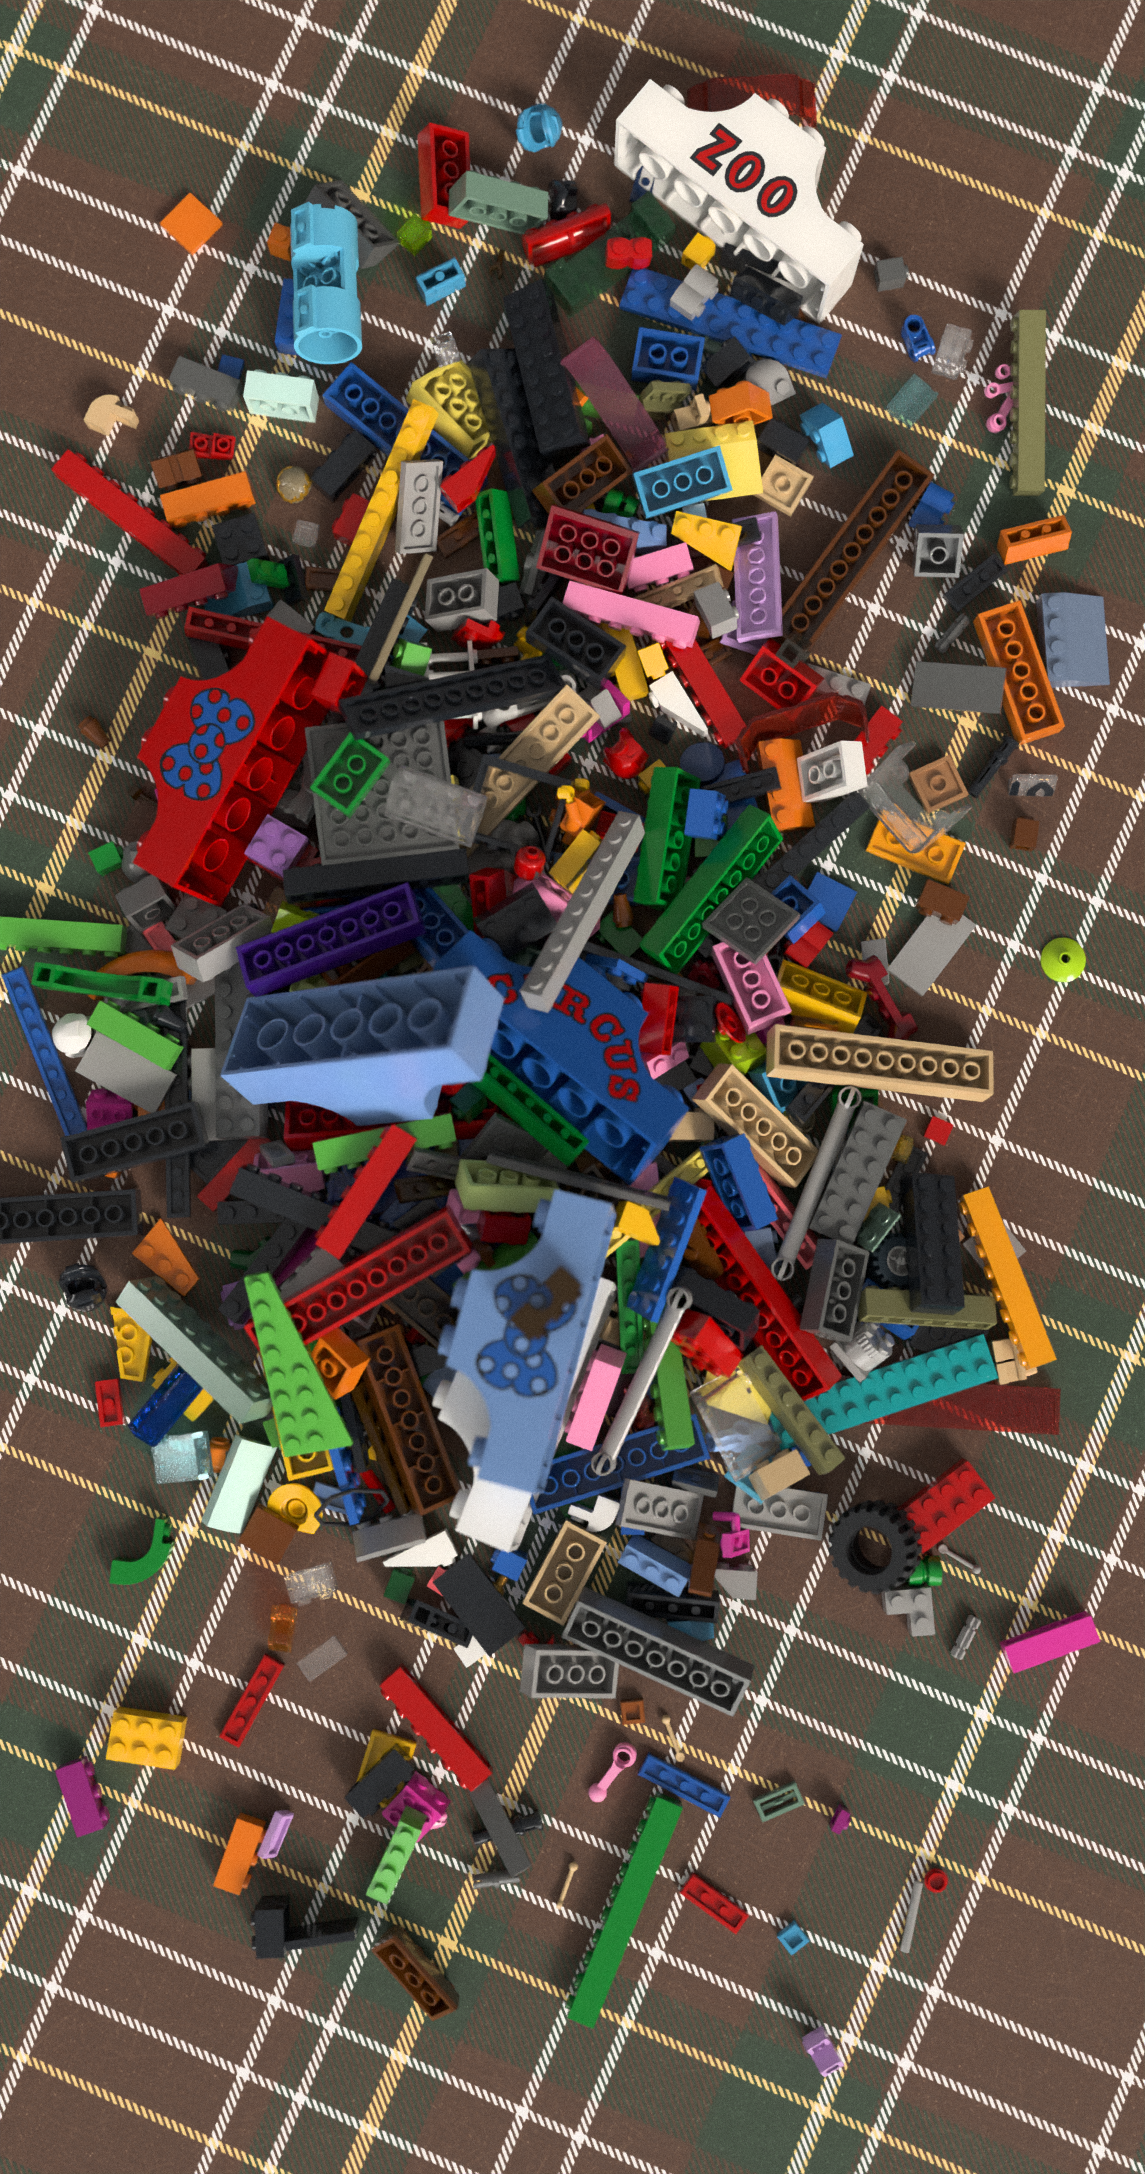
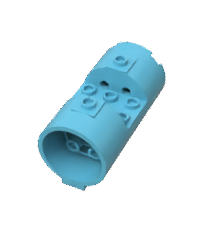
[290,202,362,364]

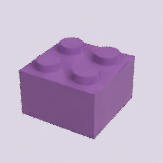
[244,814,310,878]

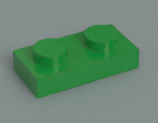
[247,558,289,589]

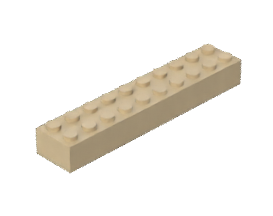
[766,1024,993,1102]

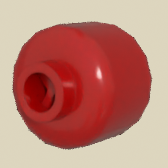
[514,846,546,881]

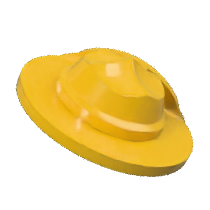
[267,1483,323,1534]

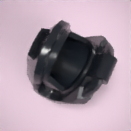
[59,1263,108,1312]

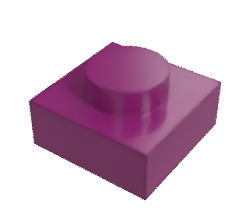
[829,1804,851,1835]

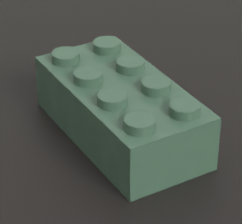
[448,170,548,234]

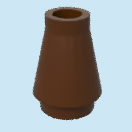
[78,715,111,749]
[613,892,635,927]

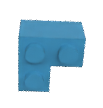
[800,402,854,468]

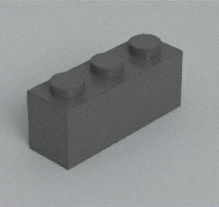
[169,356,243,412]

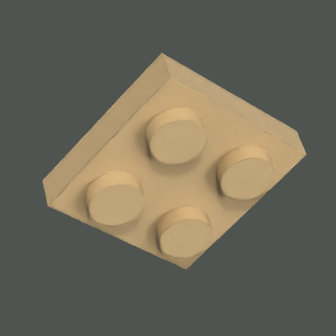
[753,455,814,517]

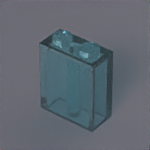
[150,1430,214,1484]

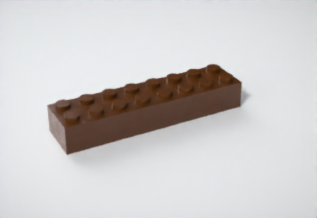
[352,1323,460,1516]

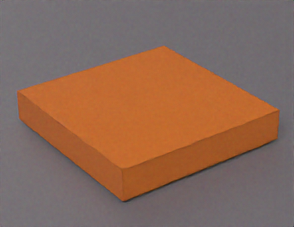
[160,193,223,256]

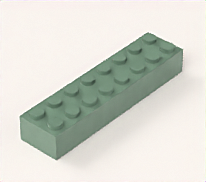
[116,1276,273,1424]

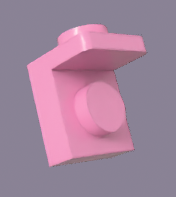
[455,1249,482,1274]

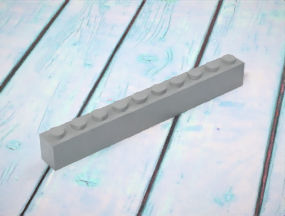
[520,811,645,1012]

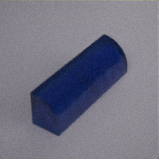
[127,1364,204,1448]

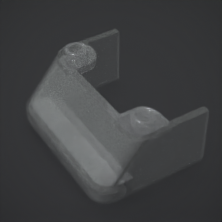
[859,741,972,854]

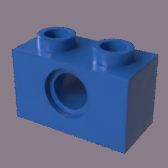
[490,1548,528,1581]

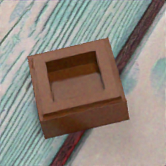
[620,1698,645,1725]

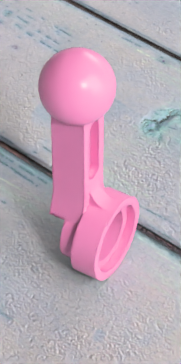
[588,1742,637,1802]

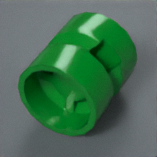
[601,488,640,518]
[906,1555,942,1586]

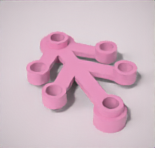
[984,364,1013,433]

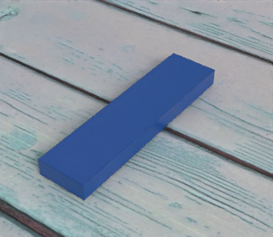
[638,1752,731,1818]

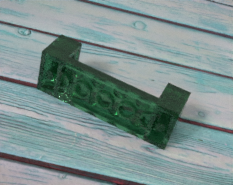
[543,191,677,319]

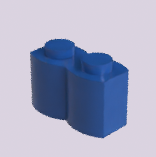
[908,482,955,529]

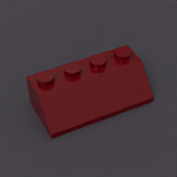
[139,563,238,619]

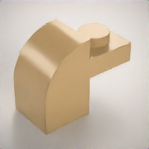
[671,394,714,432]
[84,395,139,436]

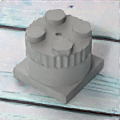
[830,1321,895,1382]

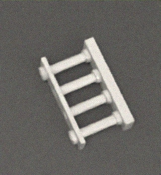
[421,641,482,729]

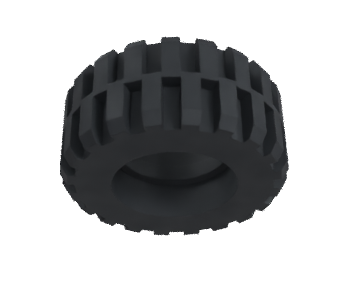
[828,1499,922,1594]

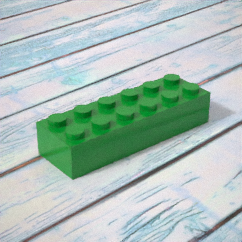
[633,767,701,911]

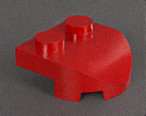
[451,618,505,650]

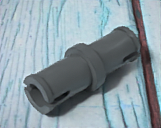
[472,1868,520,1890]

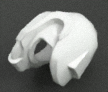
[52,1013,99,1058]

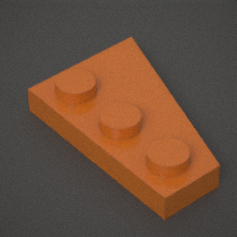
[132,1218,200,1296]

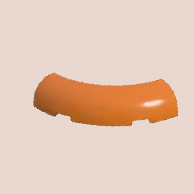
[88,950,197,1000]

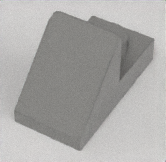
[578,685,621,730]

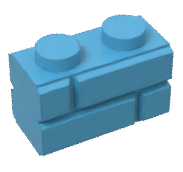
[415,257,466,306]

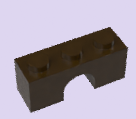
[509,1265,584,1342]

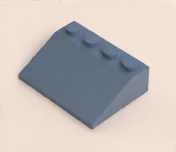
[1036,592,1110,688]

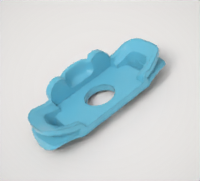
[315,612,370,646]

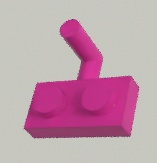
[713,1511,750,1558]

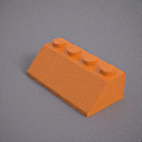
[756,738,815,833]

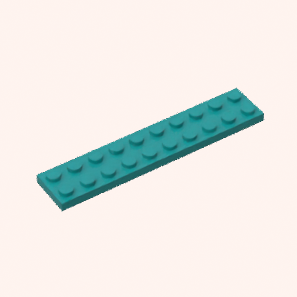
[770,1334,998,1450]

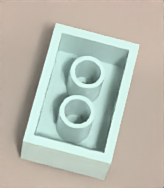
[243,369,319,423]

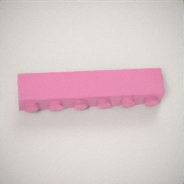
[562,581,700,649]

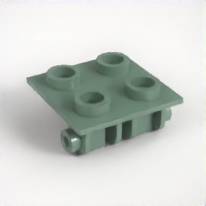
[854,1202,901,1252]

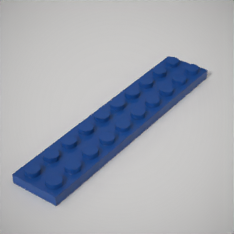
[619,268,842,378]

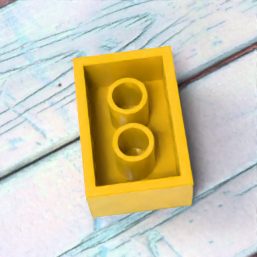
[106,1706,187,1770]

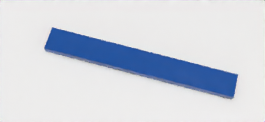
[1,966,87,1136]

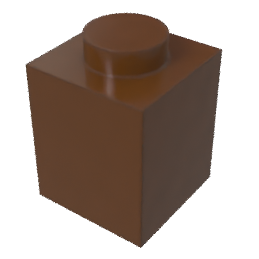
[1009,816,1040,852]

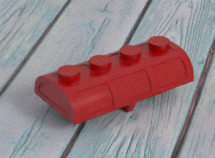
[522,203,611,268]

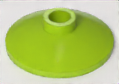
[1040,938,1086,982]

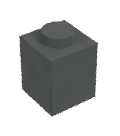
[873,257,909,292]

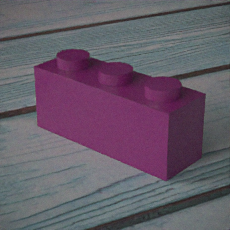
[55,1755,109,1838]

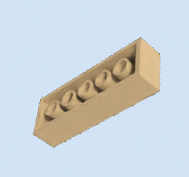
[692,1064,819,1188]

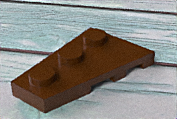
[683,1218,725,1280]

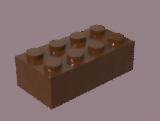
[532,434,633,514]

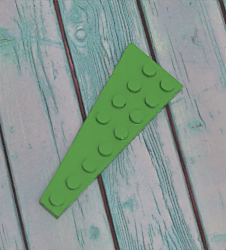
[244,1271,354,1457]

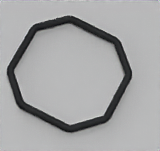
[314,1488,390,1527]

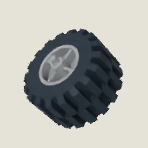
[865,1233,909,1291]

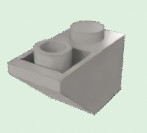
[715,1562,758,1600]

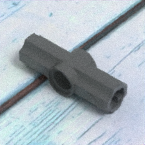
[519,530,547,600]

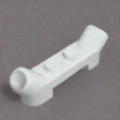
[482,675,579,728]

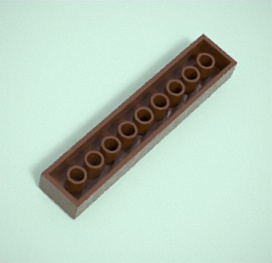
[771,449,935,660]

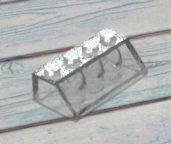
[384,765,488,848]

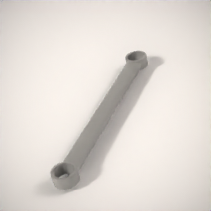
[770,1086,862,1280]
[591,1286,693,1476]

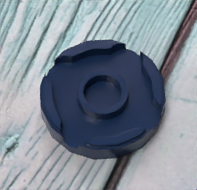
[680,742,725,785]

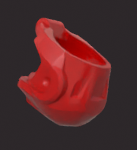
[602,727,649,780]

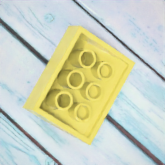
[405,356,492,460]
[665,420,763,502]

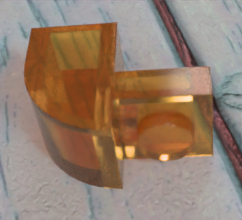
[268,1604,298,1653]

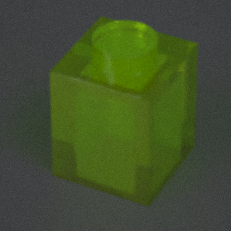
[397,213,432,256]

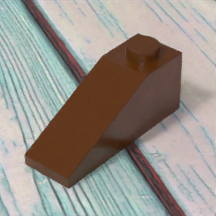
[688,1522,722,1597]

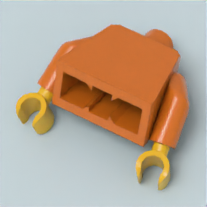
[557,778,606,845]

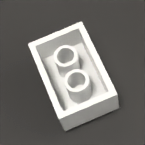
[797,741,867,803]

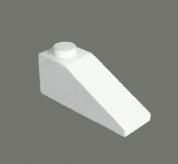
[383,1528,458,1567]

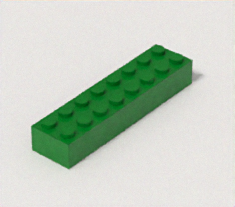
[639,804,783,975]

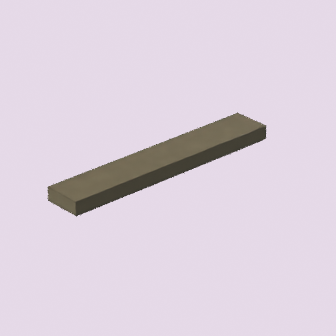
[367,554,433,685]

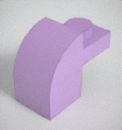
[802,2026,844,2077]

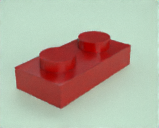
[95,1378,125,1427]

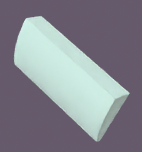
[201,1434,277,1534]

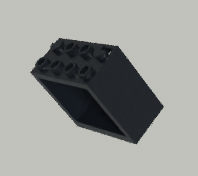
[460,754,575,863]

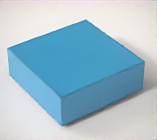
[776,1920,810,1956]

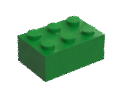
[310,732,390,819]

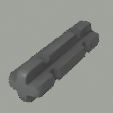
[934,614,970,653]

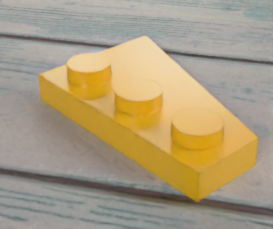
[671,511,742,571]
[110,1307,152,1382]

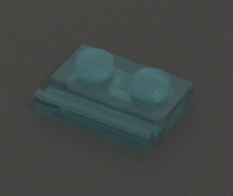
[885,374,939,430]

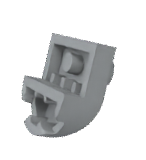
[742,359,796,406]

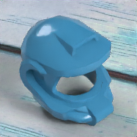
[515,103,562,152]

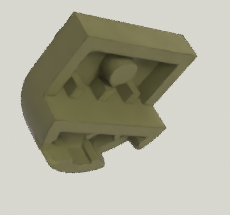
[639,380,692,421]

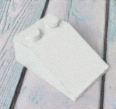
[648,671,708,737]

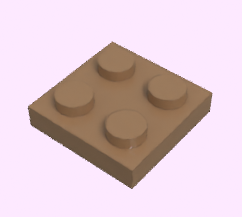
[908,754,969,815]

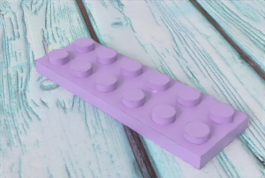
[732,511,783,643]

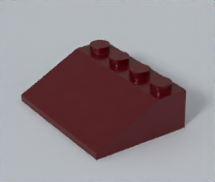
[536,504,640,595]

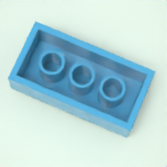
[632,445,732,519]

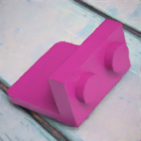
[86,1088,134,1130]
[382,1771,451,1843]

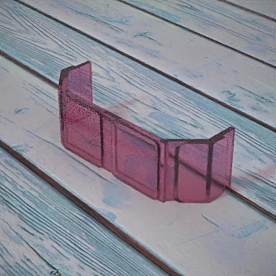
[560,336,669,473]

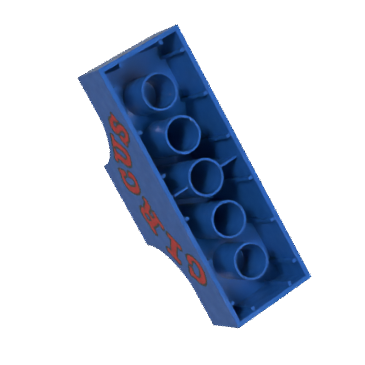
[432,930,689,1186]

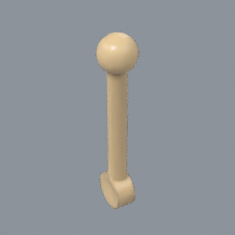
[661,1715,685,1762]
[556,1862,578,1909]

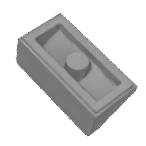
[861,938,889,987]

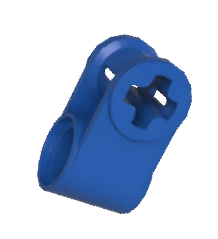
[901,314,936,362]

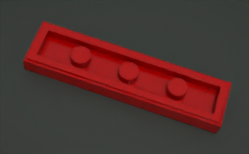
[197,1138,272,1212]
[219,1653,285,1748]

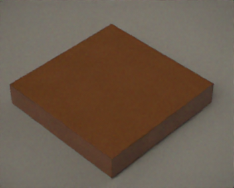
[238,1504,299,1565]

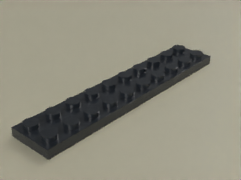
[338,654,566,741]

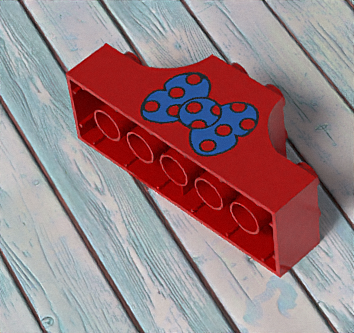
[132,616,330,907]

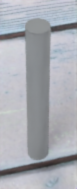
[900,1880,923,1953]

